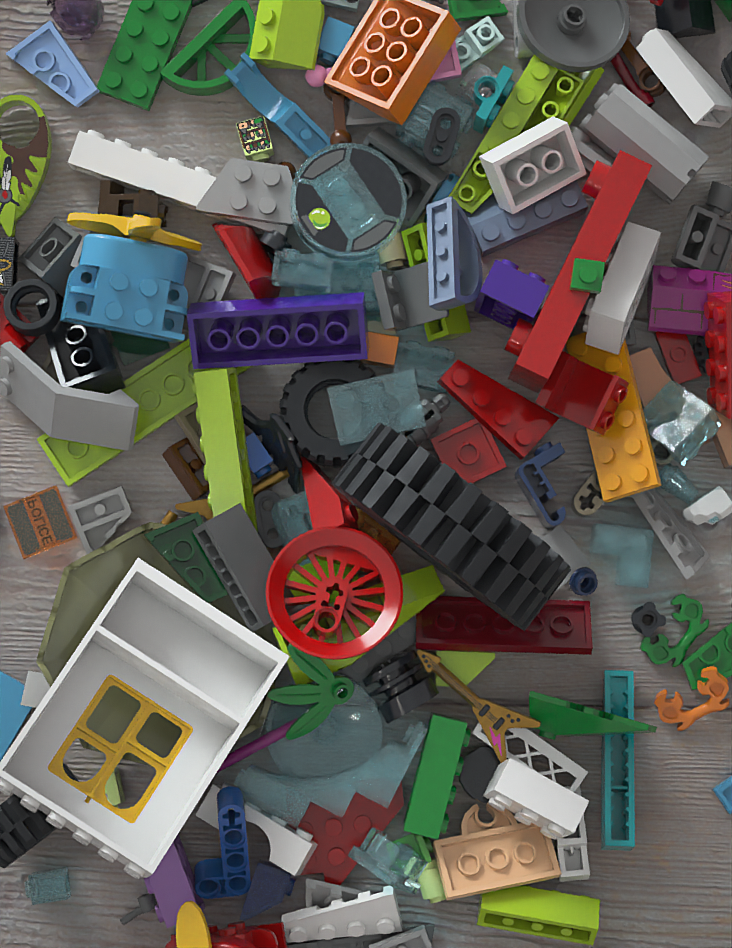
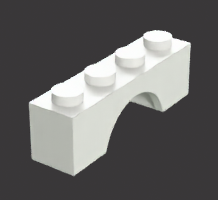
[196,782,318,876]

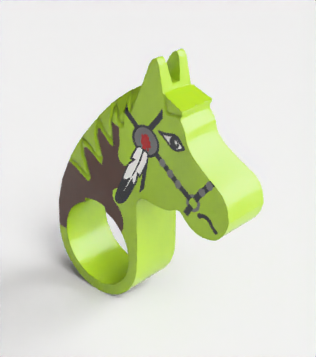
[0,95,52,237]

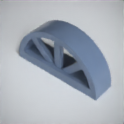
[426,196,483,311]

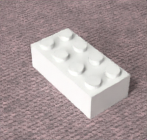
[583,222,661,355]

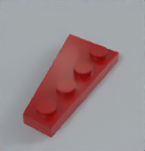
[437,359,559,460]

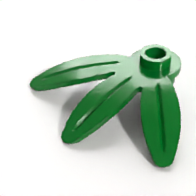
[268,644,354,740]

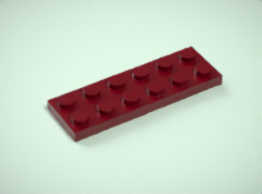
[416,596,593,655]

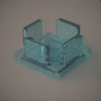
[348,828,428,895]

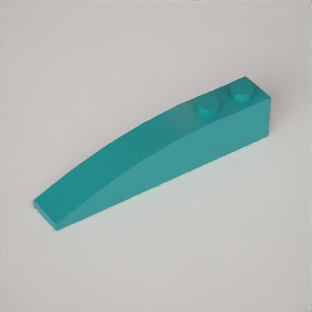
[601,670,635,851]

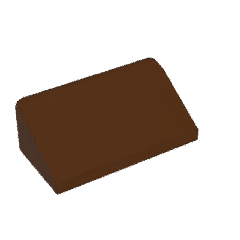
[162,437,210,501]

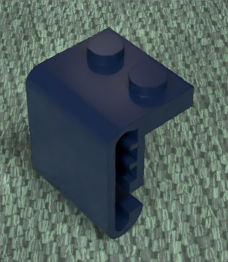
[514,441,566,529]

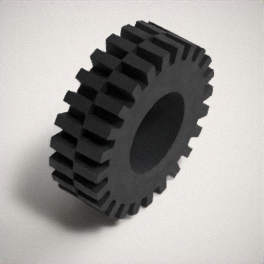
[331,423,571,631]

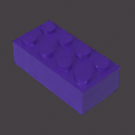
[474,259,550,330]

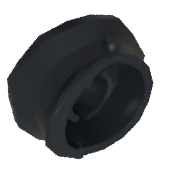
[459,746,508,803]

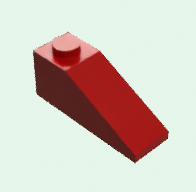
[301,457,359,530]

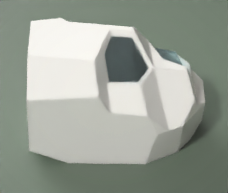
[683,486,732,525]

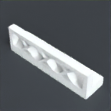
[472,723,588,792]

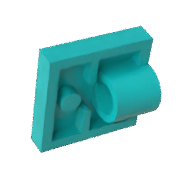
[473,65,515,134]

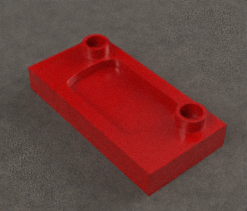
[504,150,652,393]

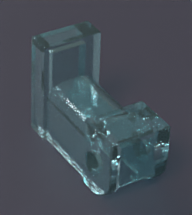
[271,491,318,566]

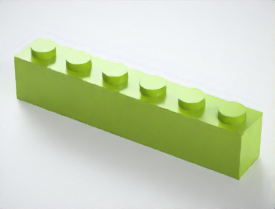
[192,367,258,533]

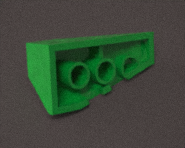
[529,691,657,740]

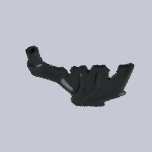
[241,405,303,493]

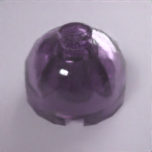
[46,0,105,41]

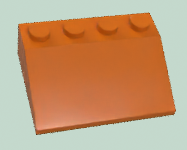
[324,0,461,125]

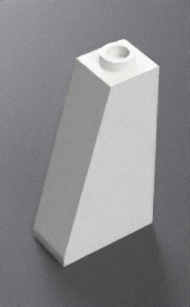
[636,28,732,128]

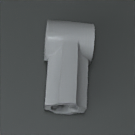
[570,126,615,174]

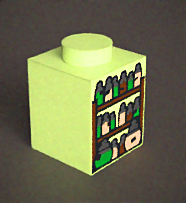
[236,116,274,162]

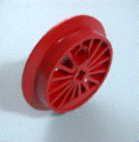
[266,526,403,660]

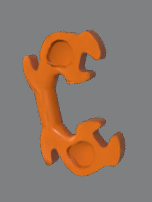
[654,666,730,731]

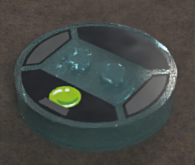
[289,143,407,262]

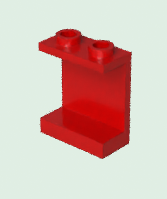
[535,351,629,436]

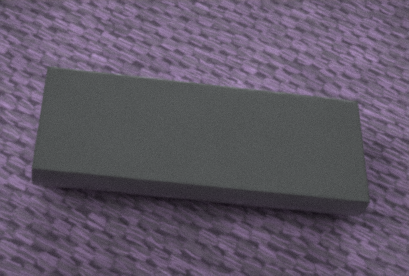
[192,503,298,632]

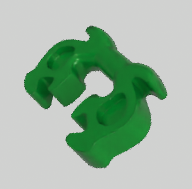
[640,594,710,667]

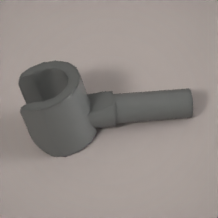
[120,893,157,925]

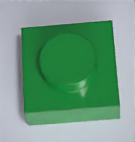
[570,258,605,294]

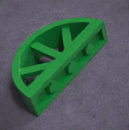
[160,0,256,96]

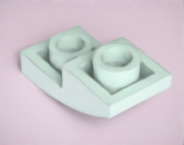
[455,16,505,72]

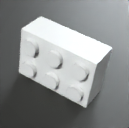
[479,117,587,214]
[483,758,589,840]

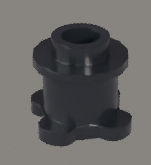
[631,602,666,637]

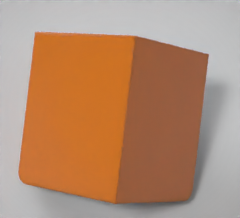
[360,332,399,369]

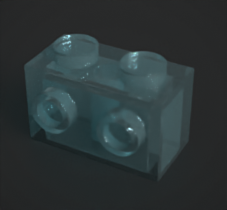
[271,249,335,293]

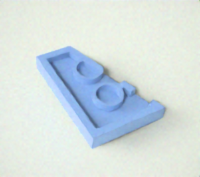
[6,20,100,108]

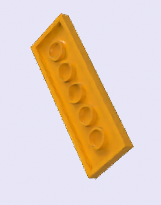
[566,332,662,503]

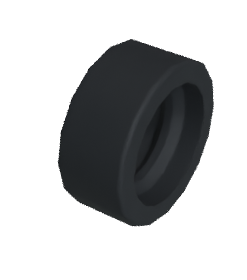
[3,279,62,337]

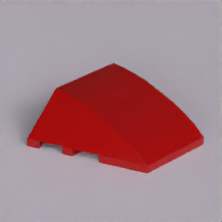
[211,222,283,299]

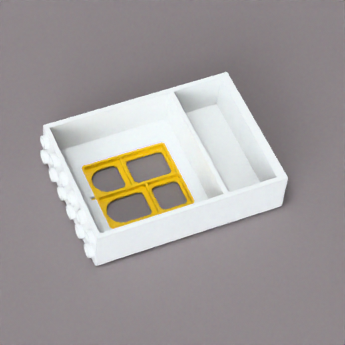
[0,558,289,879]

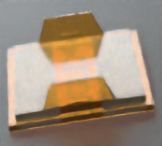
[3,485,77,559]

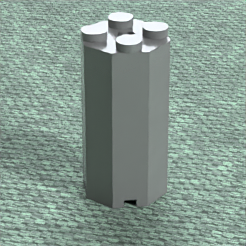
[578,83,709,205]

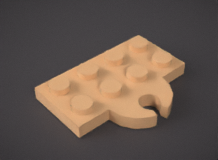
[432,803,561,901]

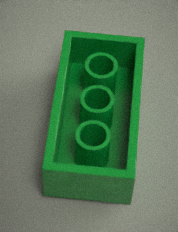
[403,712,471,840]

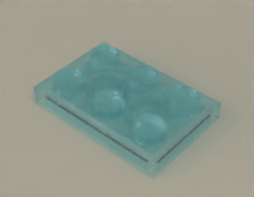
[327,369,426,446]

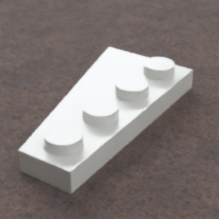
[281,884,402,943]

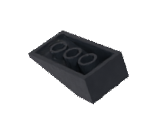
[36,293,126,394]

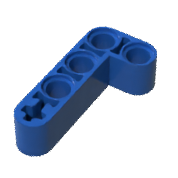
[194,786,251,899]

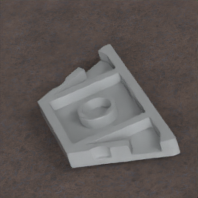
[196,158,304,228]

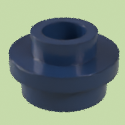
[569,567,598,596]

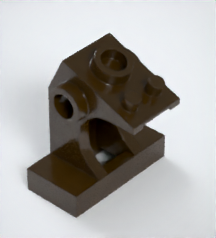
[98,180,168,229]

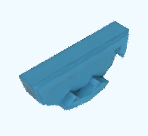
[424,173,460,222]

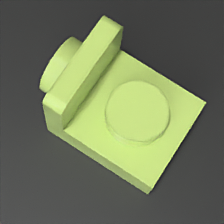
[105,767,125,808]

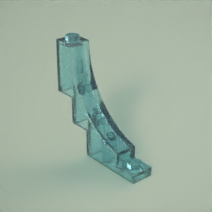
[234,720,429,827]

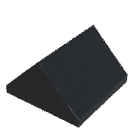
[654,0,715,38]

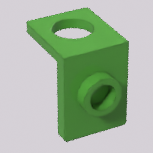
[386,833,434,871]

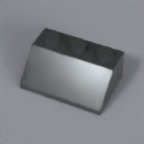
[341,127,449,228]

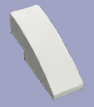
[555,785,590,882]

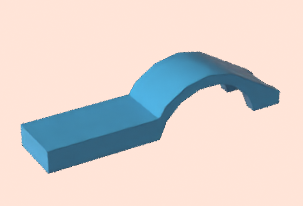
[224,52,332,162]

